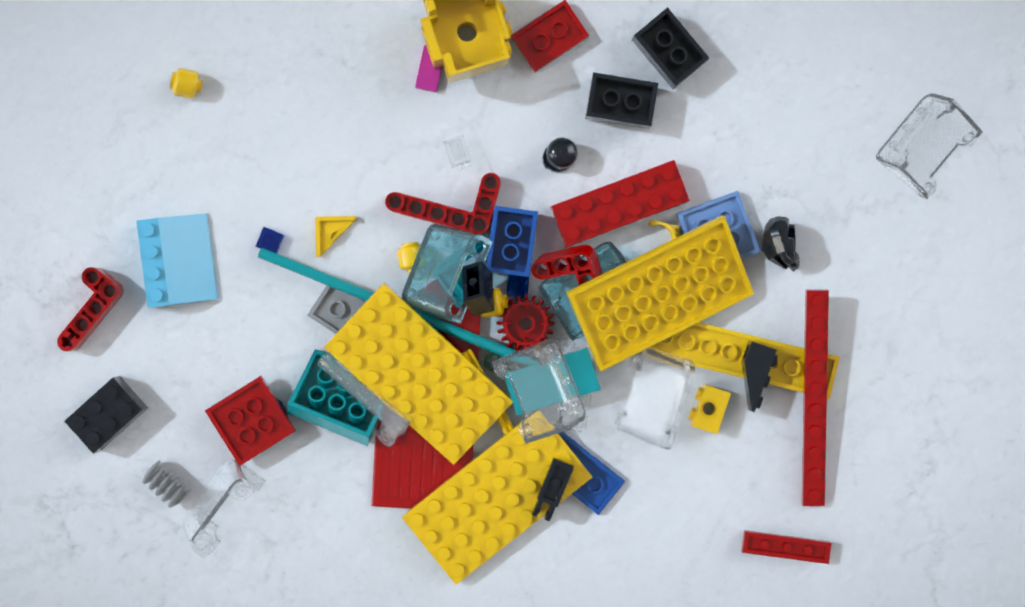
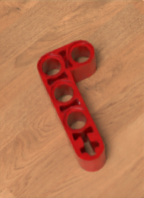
[57,267,124,352]

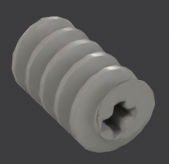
[142,460,191,508]

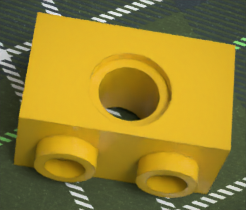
[688,384,731,434]

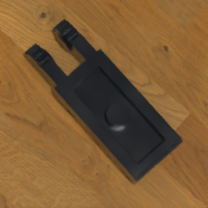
[532,457,574,521]

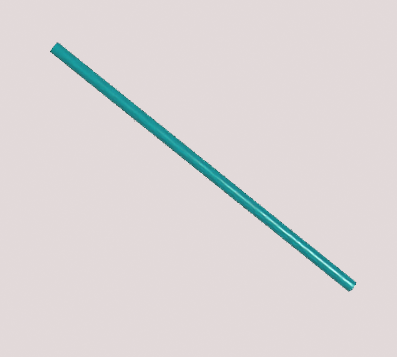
[258,248,542,366]

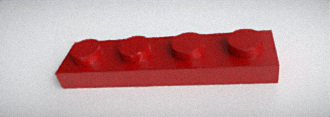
[741,530,832,564]

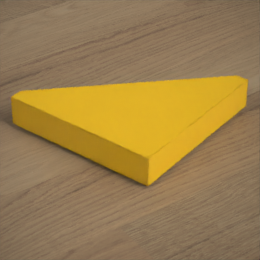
[315,216,356,257]

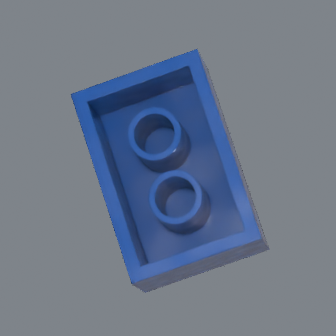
[486,206,538,277]

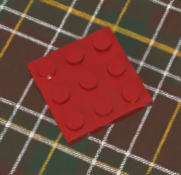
[205,375,296,466]

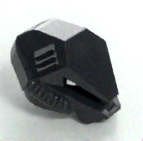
[762,216,800,272]

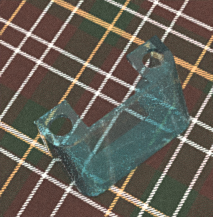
[402,223,493,324]

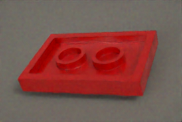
[511,0,589,73]

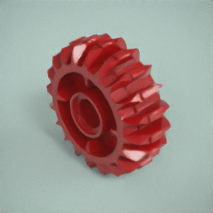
[496,294,555,353]

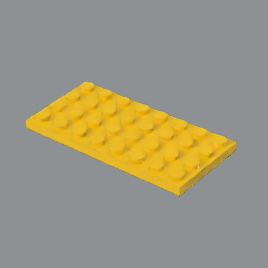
[566,215,754,371]
[324,282,513,465]
[402,409,592,585]

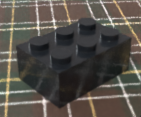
[632,7,709,90]
[585,72,659,129]
[64,376,148,454]

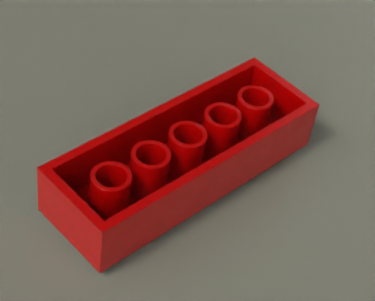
[550,160,690,248]

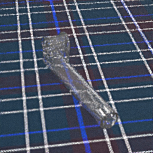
[317,352,411,447]

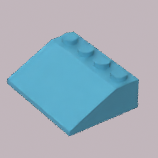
[136,213,218,308]

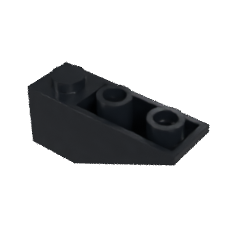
[741,341,778,413]

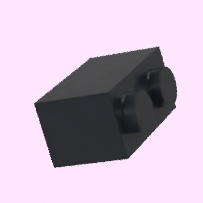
[462,261,495,316]

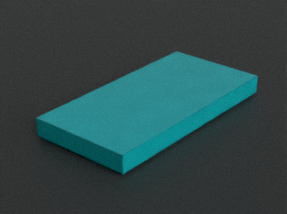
[504,347,601,415]

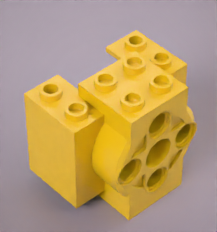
[420,0,513,84]

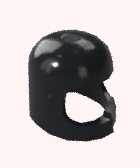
[542,137,578,173]

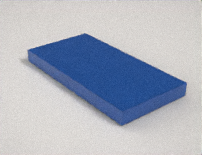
[555,427,625,515]

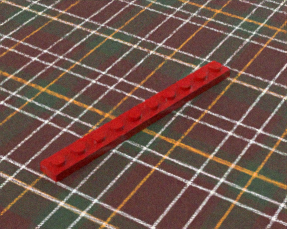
[802,289,829,506]

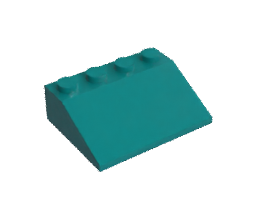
[287,349,386,446]

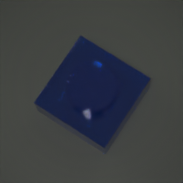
[255,227,285,253]
[506,275,529,298]

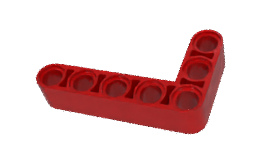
[385,173,501,235]
[531,245,603,285]

